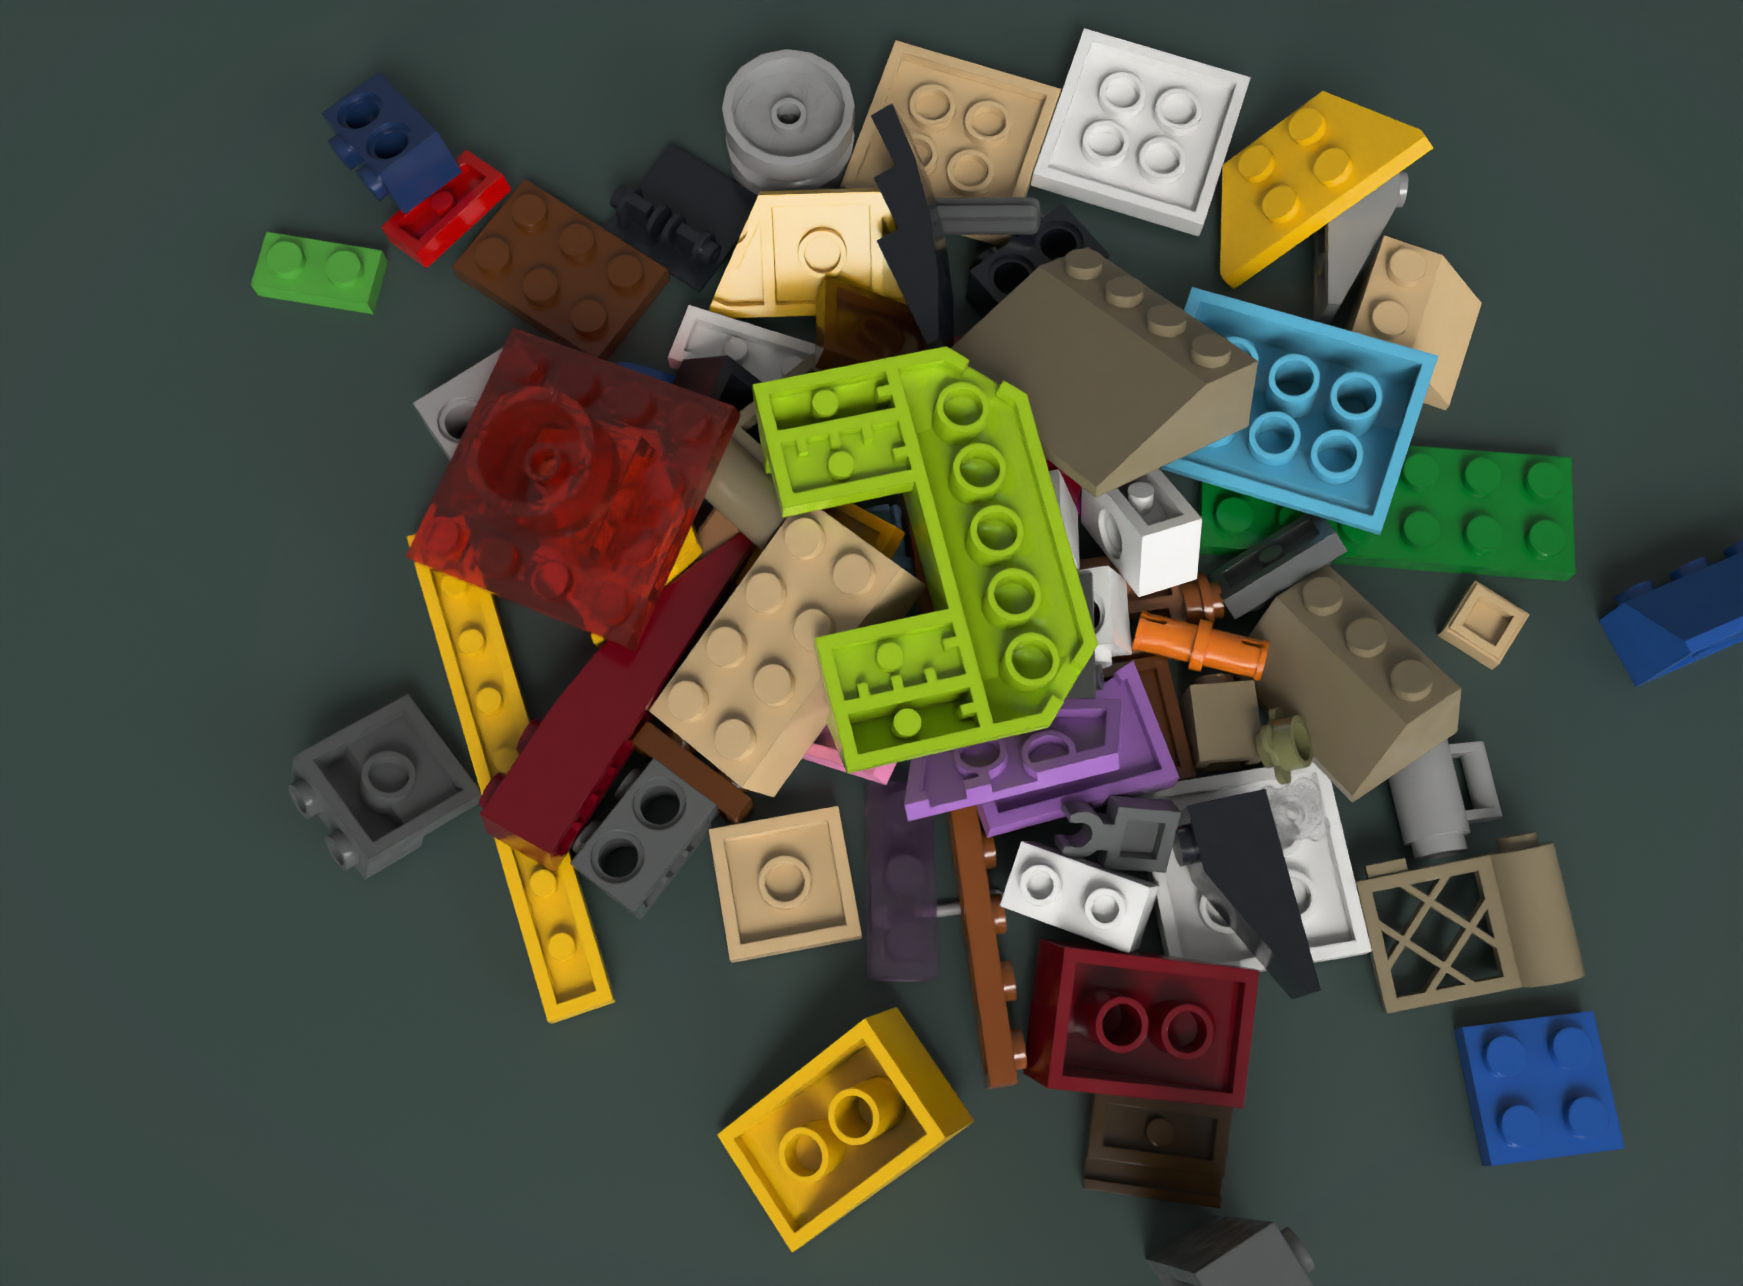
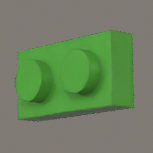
[251,232,388,315]

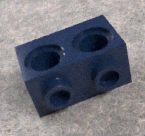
[321,72,462,214]

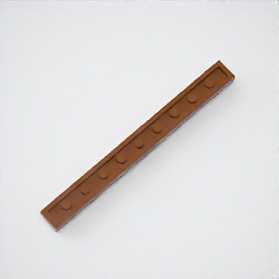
[900,493,1027,1089]

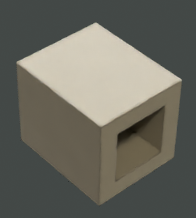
[1179,673,1261,775]

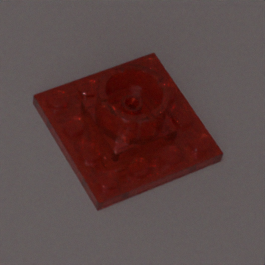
[406,328,741,652]

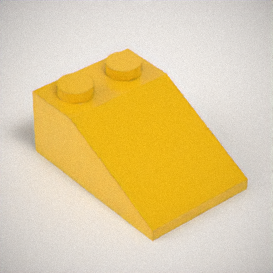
[717,1007,975,1253]

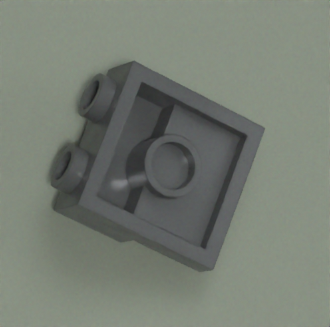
[288,694,482,880]

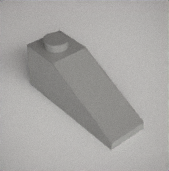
[1313,171,1408,325]

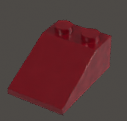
[1023,938,1260,1109]

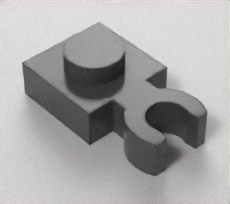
[1054,796,1181,873]

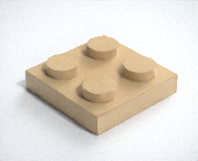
[709,806,862,963]

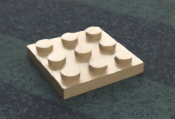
[840,40,1061,247]

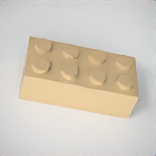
[649,510,926,797]

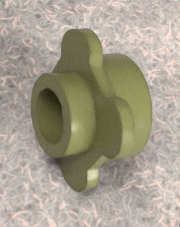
[1256,707,1313,785]

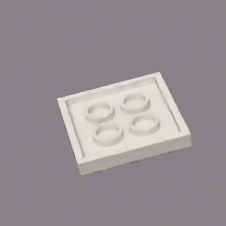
[1031,28,1251,236]
[1135,762,1372,972]

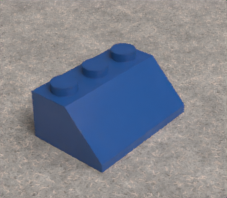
[1599,540,1743,687]

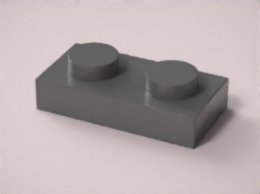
[1208,513,1347,619]

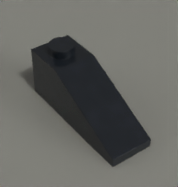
[1172,789,1321,1000]

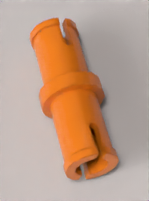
[1132,610,1270,681]

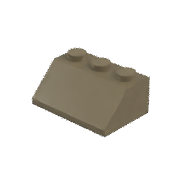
[1228,564,1461,803]

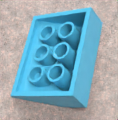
[1159,287,1438,535]

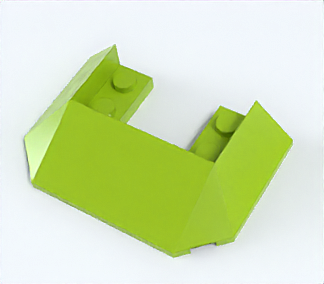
[752,346,1098,774]

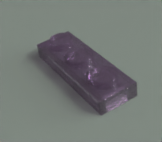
[864,781,939,982]

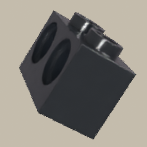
[966,204,1110,318]

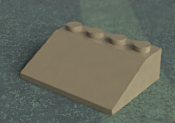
[950,247,1258,498]

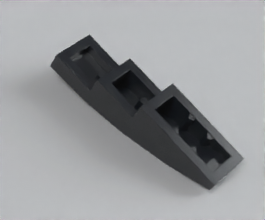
[871,103,954,349]

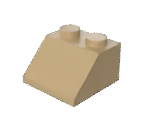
[1345,236,1482,411]

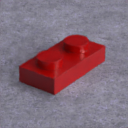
[381,149,511,269]

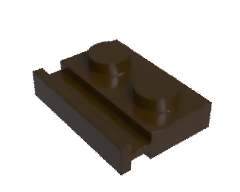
[1081,1093,1233,1209]

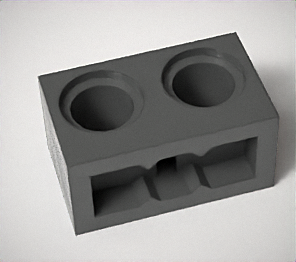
[570,758,721,921]

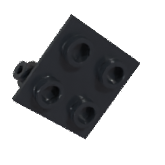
[604,144,757,293]

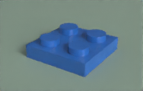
[1454,1011,1625,1166]

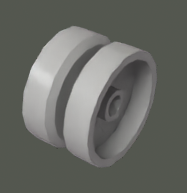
[722,49,855,196]

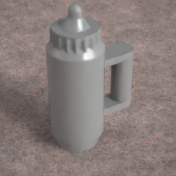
[1388,739,1503,860]

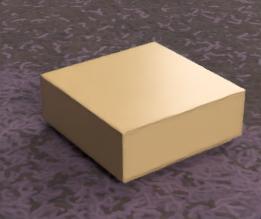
[1438,580,1530,670]

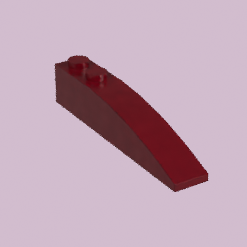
[479,532,756,872]

